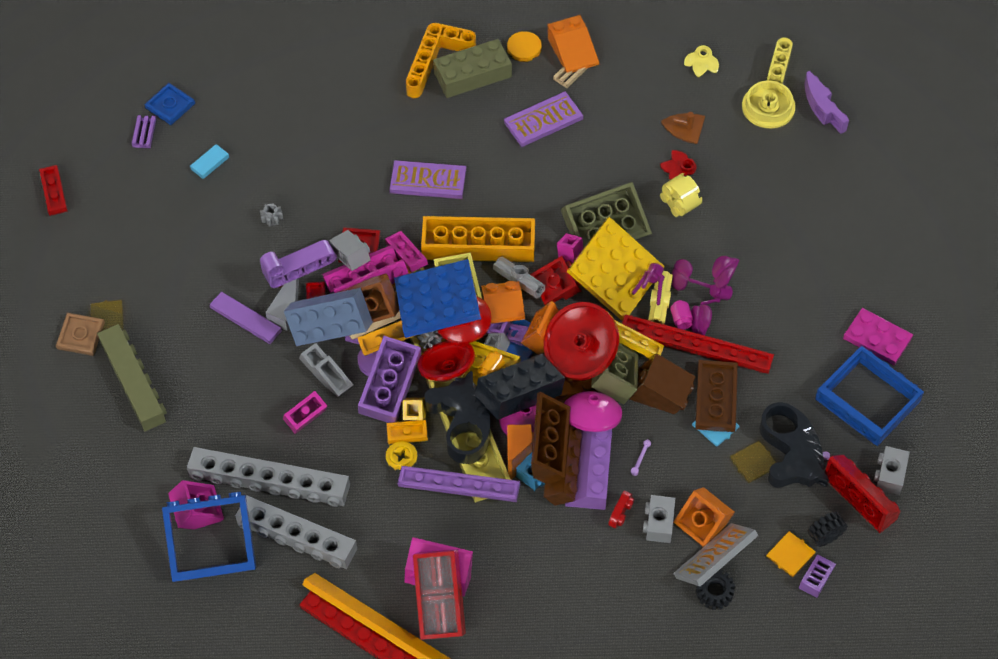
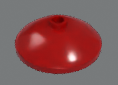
[437,296,492,344]
[418,341,475,381]

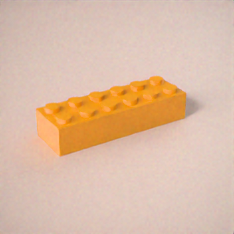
[421,216,535,262]

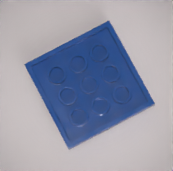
[394,259,481,338]

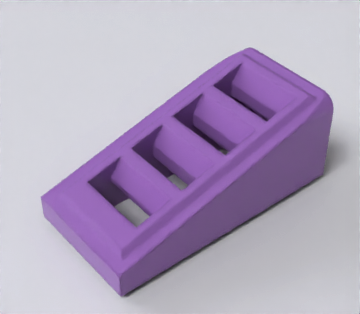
[799,554,836,598]

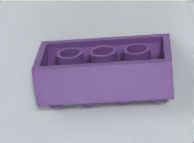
[565,429,612,510]

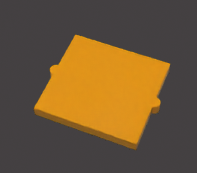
[766,531,816,577]

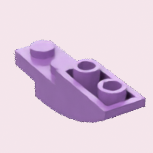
[804,71,849,134]

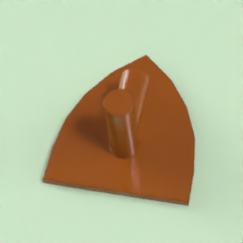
[661,112,705,144]

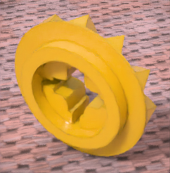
[386,441,418,471]

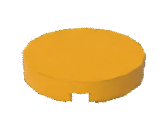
[507,31,542,62]

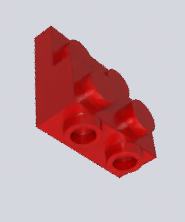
[530,256,582,305]

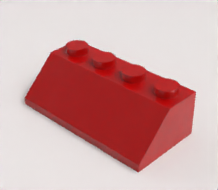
[825,454,901,533]

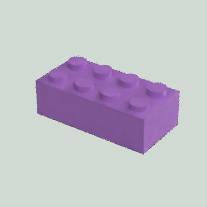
[358,336,421,423]

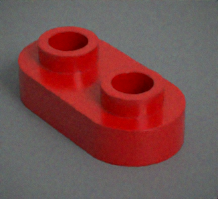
[608,490,634,529]

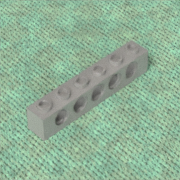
[235,496,357,570]

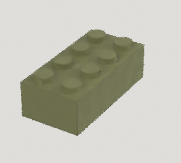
[433,39,512,98]

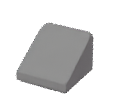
[484,333,510,352]

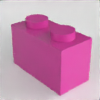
[283,391,327,434]

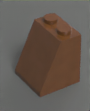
[629,353,695,414]

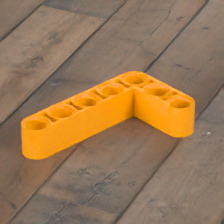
[406,23,476,98]

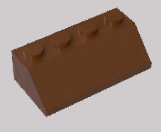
[531,392,570,485]

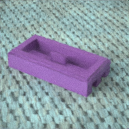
[132,115,156,148]

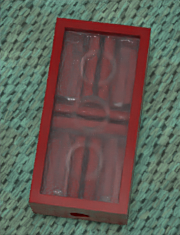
[413,549,466,640]

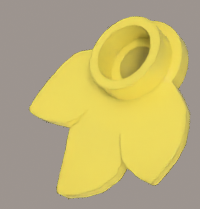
[684,45,719,78]

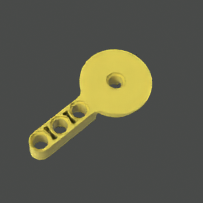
[742,38,795,129]

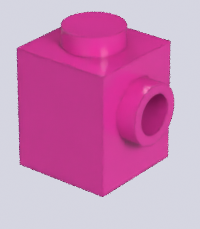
[557,233,583,264]

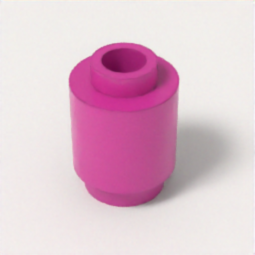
[670,300,693,330]

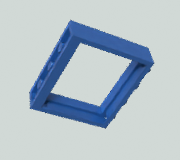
[815,346,924,446]
[162,492,256,582]

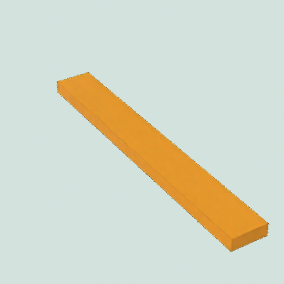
[302,573,451,659]

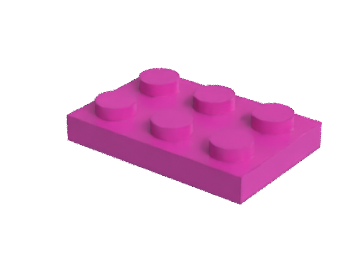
[843,308,913,366]

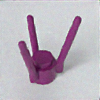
[632,263,665,305]

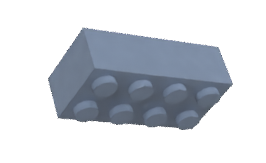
[284,288,373,346]

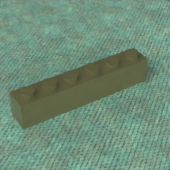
[97,324,167,432]

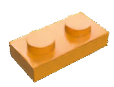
[387,420,428,444]

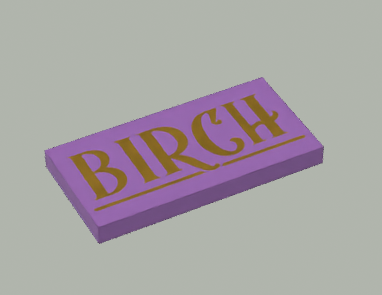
[504,91,583,147]
[390,160,466,199]

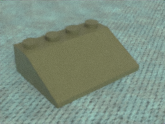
[560,182,652,249]

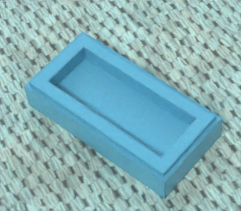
[190,144,229,179]

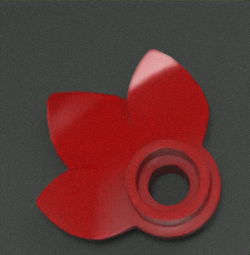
[660,150,697,179]

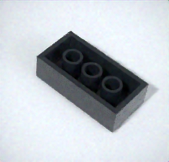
[475,354,565,420]

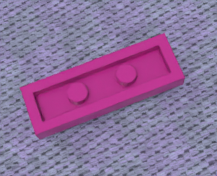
[385,231,428,272]

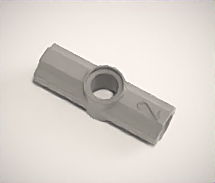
[493,256,545,299]

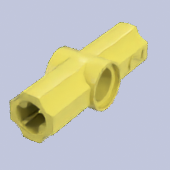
[648,271,673,324]

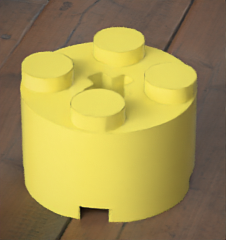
[660,173,702,217]

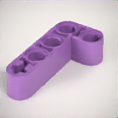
[260,240,337,288]

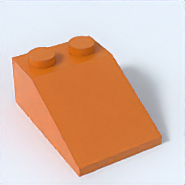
[548,15,599,73]

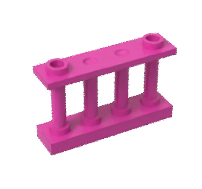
[322,245,409,293]

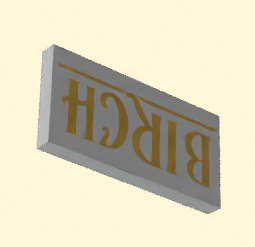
[674,523,758,586]

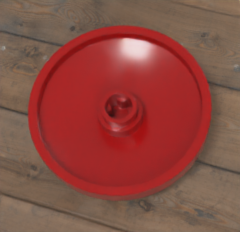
[544,302,619,380]

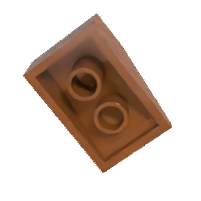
[337,273,400,323]

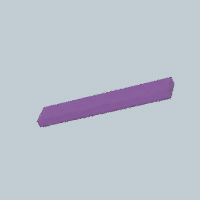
[398,466,520,502]

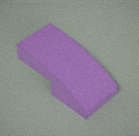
[487,321,528,346]

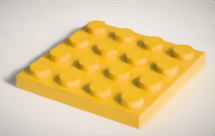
[567,217,665,321]

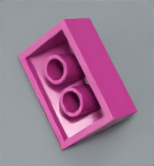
[405,537,473,597]

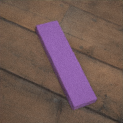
[210,292,282,344]

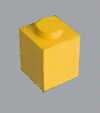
[403,398,426,420]

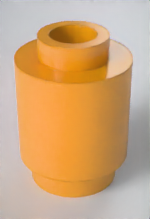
[478,351,506,377]

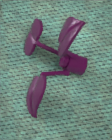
[672,256,739,336]

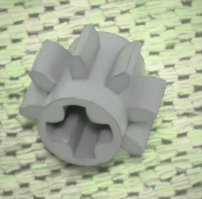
[260,203,283,226]
[417,330,443,349]

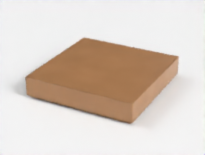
[56,313,105,356]

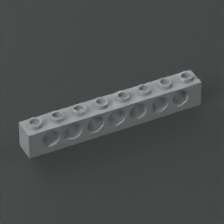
[187,447,350,507]

